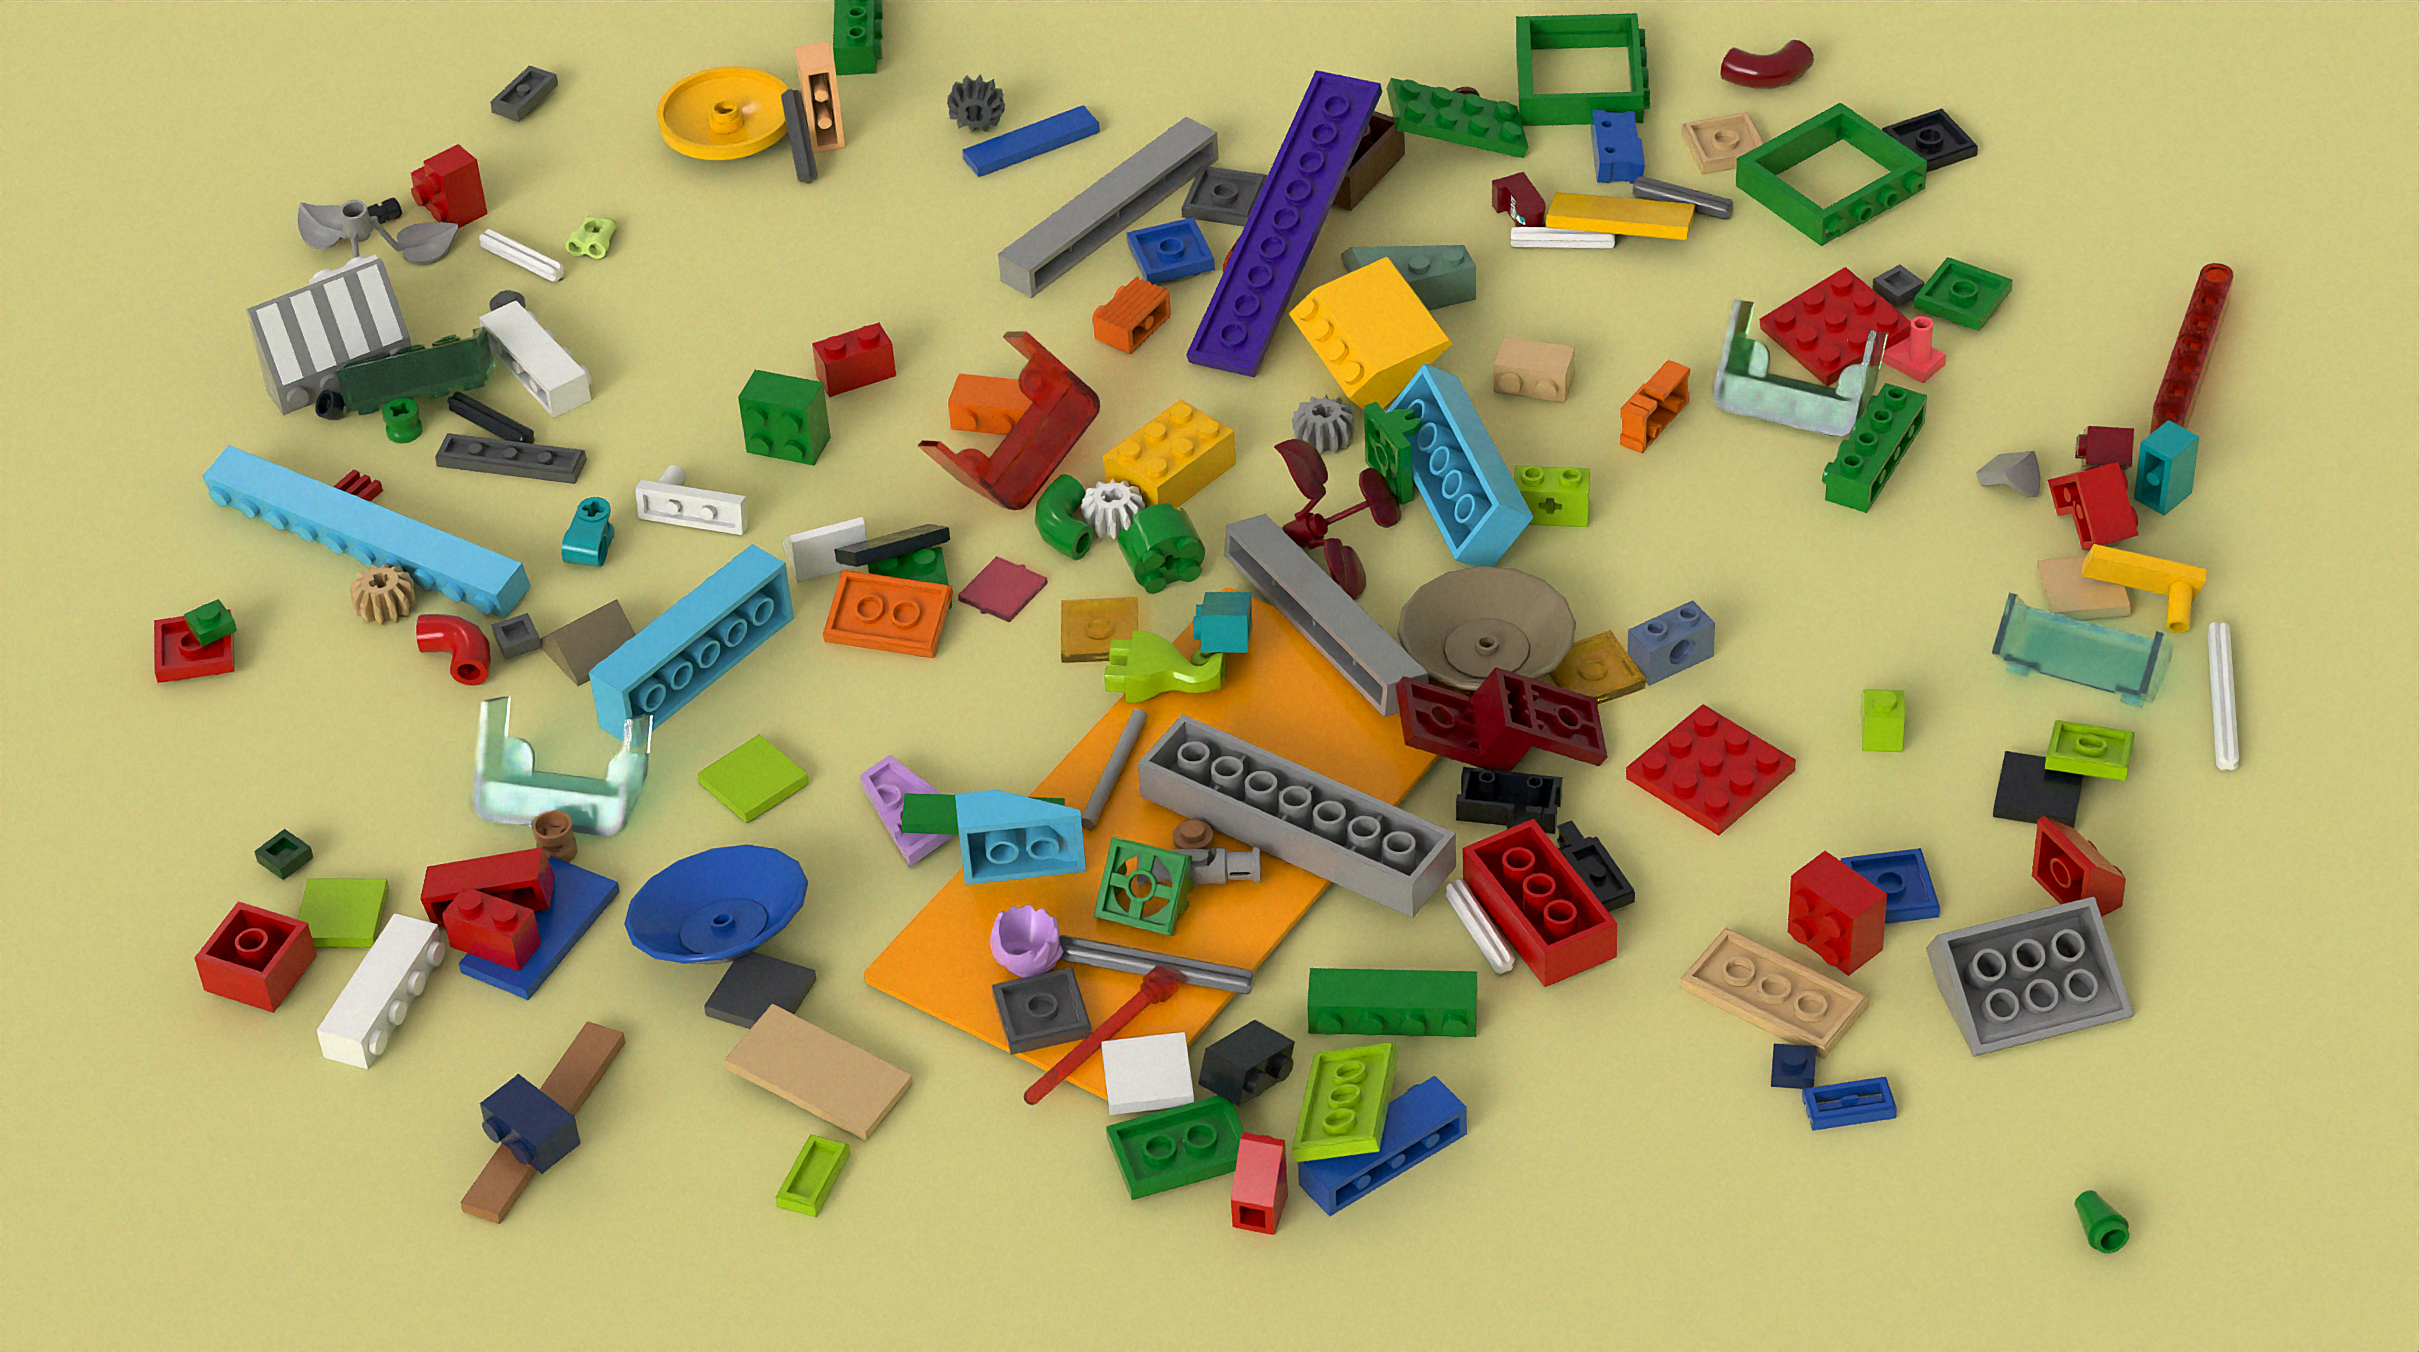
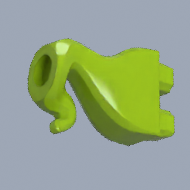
[1104,630,1226,703]

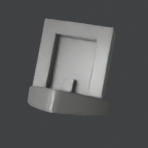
[1976,451,2040,498]

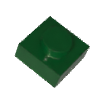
[254,829,314,880]

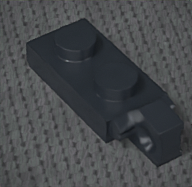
[1557,820,1635,912]

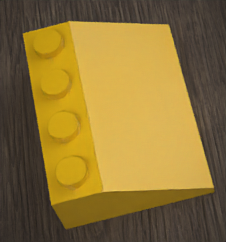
[1289,257,1453,410]

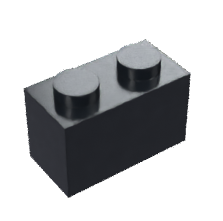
[1198,1019,1295,1107]

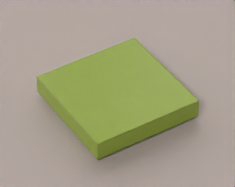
[2045,720,2135,781]
[697,734,809,823]
[297,878,389,948]

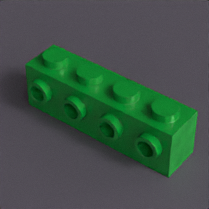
[833,0,883,76]
[1822,383,1927,513]

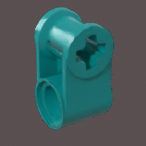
[562,497,615,567]

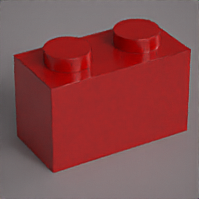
[812,322,896,397]
[442,886,541,971]

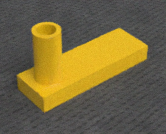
[2081,544,2207,633]

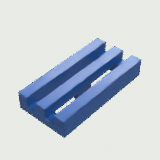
[1802,1076,1897,1131]

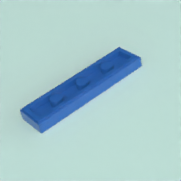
[962,105,1100,177]

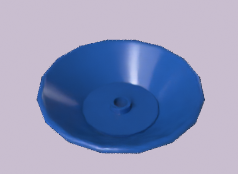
[624,844,808,964]

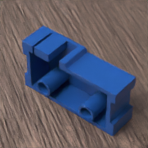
[1590,110,1645,184]

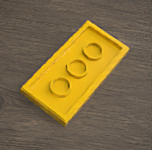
[1546,192,1695,240]

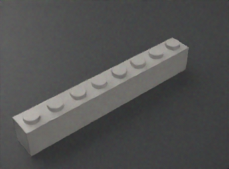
[998,117,1219,298]
[1224,514,1429,717]

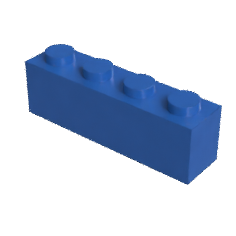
[1298,1076,1467,1216]

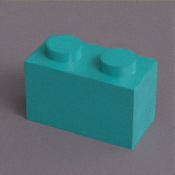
[2134,420,2199,516]
[1193,592,1252,653]

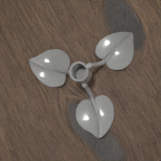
[298,200,459,264]

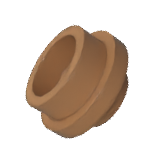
[1173,820,1213,850]

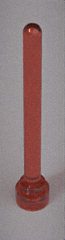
[1024,966,1178,1105]

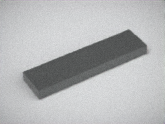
[435,433,587,484]

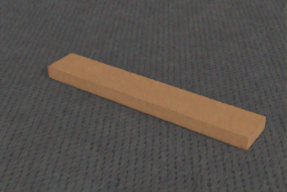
[460,1021,625,1224]

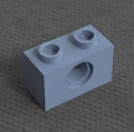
[1627,600,1715,686]

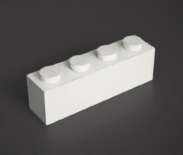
[479,300,592,418]
[317,913,445,1069]

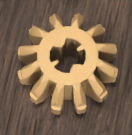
[350,562,416,626]

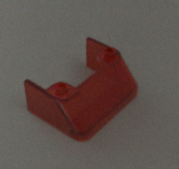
[917,331,1100,510]

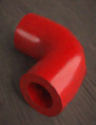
[416,614,491,686]

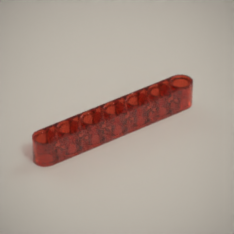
[2150,263,2233,434]

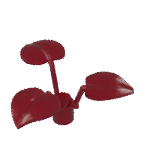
[1274,439,1401,600]

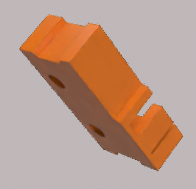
[1620,360,1690,453]

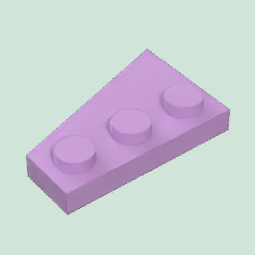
[860,755,955,867]

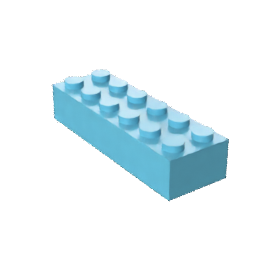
[1386,363,1533,567]
[589,544,794,747]

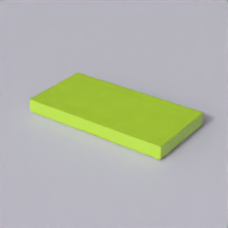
[1291,1042,1399,1162]

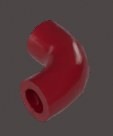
[1720,40,1814,89]

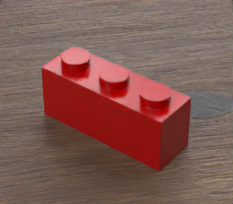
[420,847,555,927]

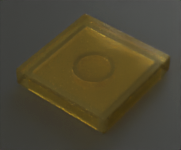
[1061,597,1138,663]
[1548,630,1645,705]

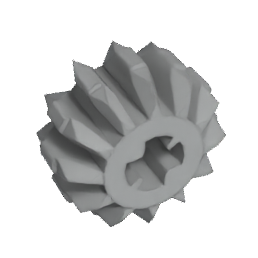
[1292,394,1355,455]

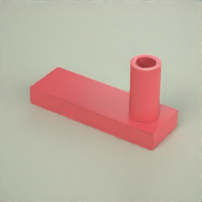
[1875,316,1946,383]

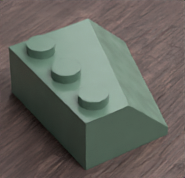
[1341,245,1476,310]

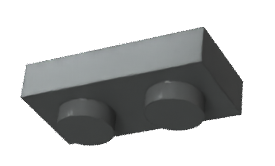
[490,65,558,122]

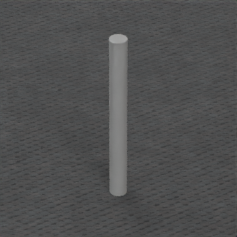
[1081,709,1147,830]

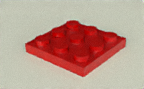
[1759,267,1911,387]
[1626,704,1796,836]

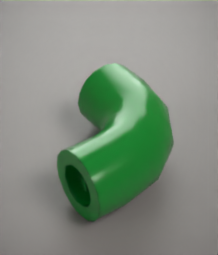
[1035,474,1094,560]

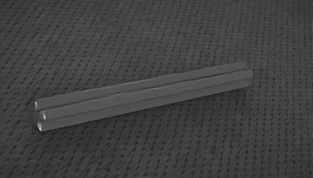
[1059,935,1255,995]

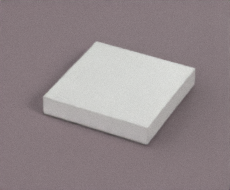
[1101,1032,1194,1115]

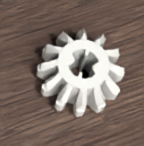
[1081,478,1145,540]

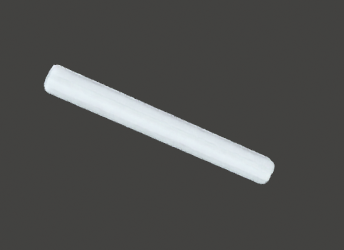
[2208,622,2239,771]

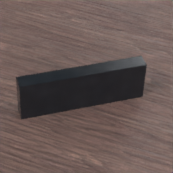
[834,524,950,567]

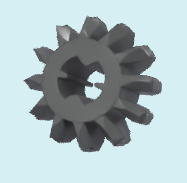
[947,74,1005,134]

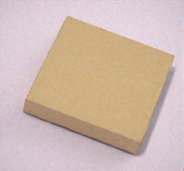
[1682,112,1764,174]
[2037,556,2131,623]

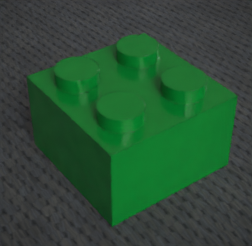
[738,369,831,466]

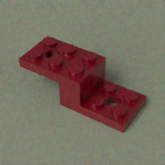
[1395,667,1608,772]

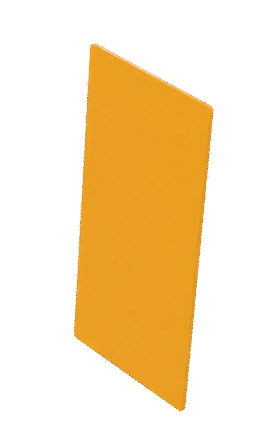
[864,588,1475,1101]

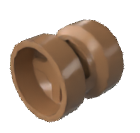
[532,810,577,863]

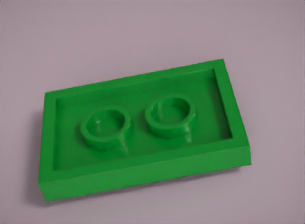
[1106,1096,1244,1200]

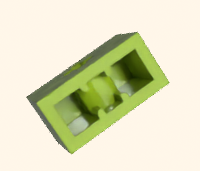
[1514,465,1590,527]

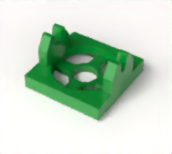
[1364,402,1422,505]
[1093,836,1194,936]

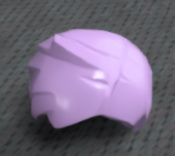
[990,905,1063,978]

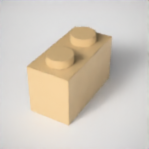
[1494,337,1575,403]

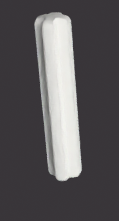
[1510,227,1615,249]
[479,229,565,282]
[1446,879,1515,974]

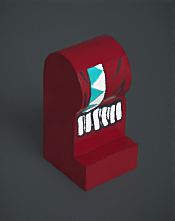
[1492,172,1546,227]

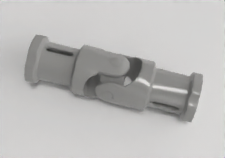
[1137,847,1261,886]

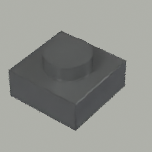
[1872,264,1924,308]
[492,613,542,659]

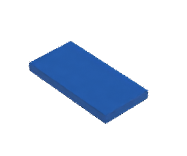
[459,856,620,1000]

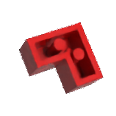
[411,144,488,228]
[2048,462,2138,550]

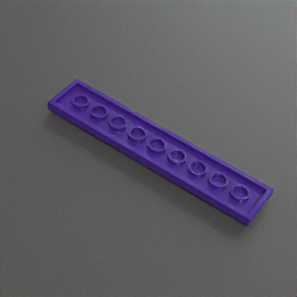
[1186,70,1383,378]

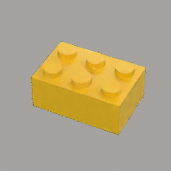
[1103,399,1236,509]

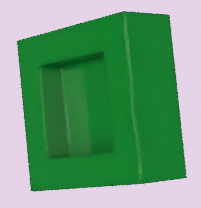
[184,599,237,646]

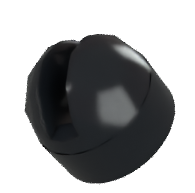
[315,389,347,420]

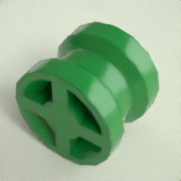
[382,398,423,443]

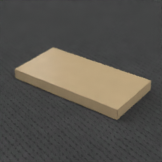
[1680,927,1869,1059]
[725,1004,912,1141]

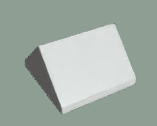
[782,517,867,582]

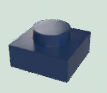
[1771,1043,1816,1089]

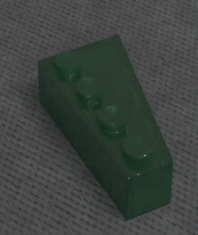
[336,326,496,415]

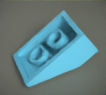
[955,790,1086,885]

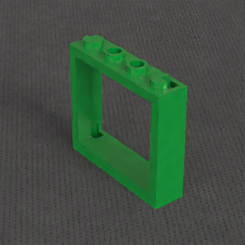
[1516,13,1650,126]
[1736,102,1927,246]

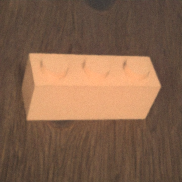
[795,41,845,153]

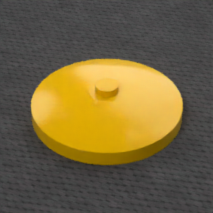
[657,66,788,160]

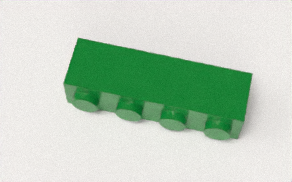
[1307,968,1477,1037]

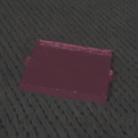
[958,556,1048,623]

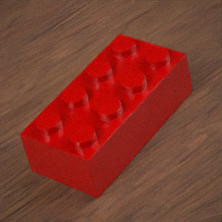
[1462,819,1618,987]

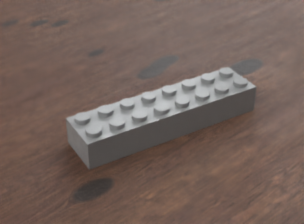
[1138,714,1456,918]

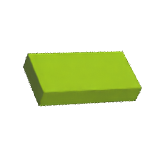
[775,1134,851,1217]

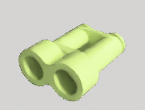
[565,215,617,259]

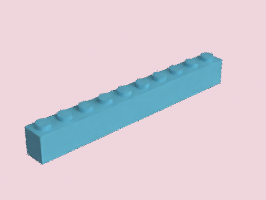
[202,445,531,619]

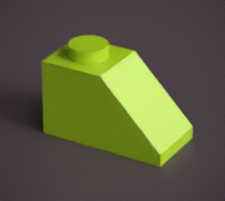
[1861,689,1905,752]

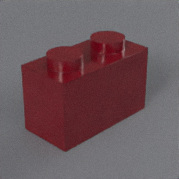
[2075,426,2134,470]

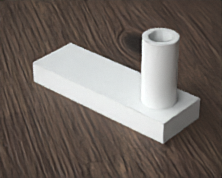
[635,465,748,535]

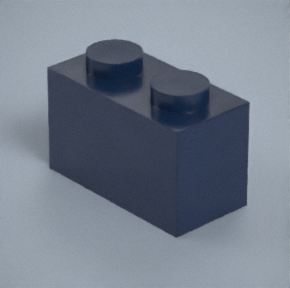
[480,1074,580,1174]

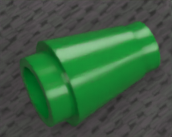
[2074,1190,2129,1253]

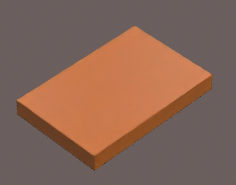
[822,570,953,658]

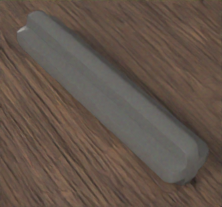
[781,89,818,183]
[1633,176,1733,220]

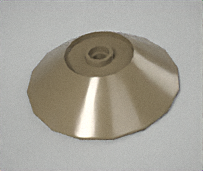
[1397,566,1576,691]

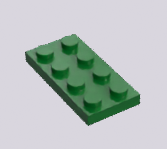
[1386,78,1529,158]

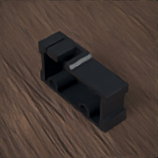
[1456,767,1563,834]

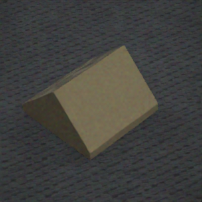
[540,599,636,686]

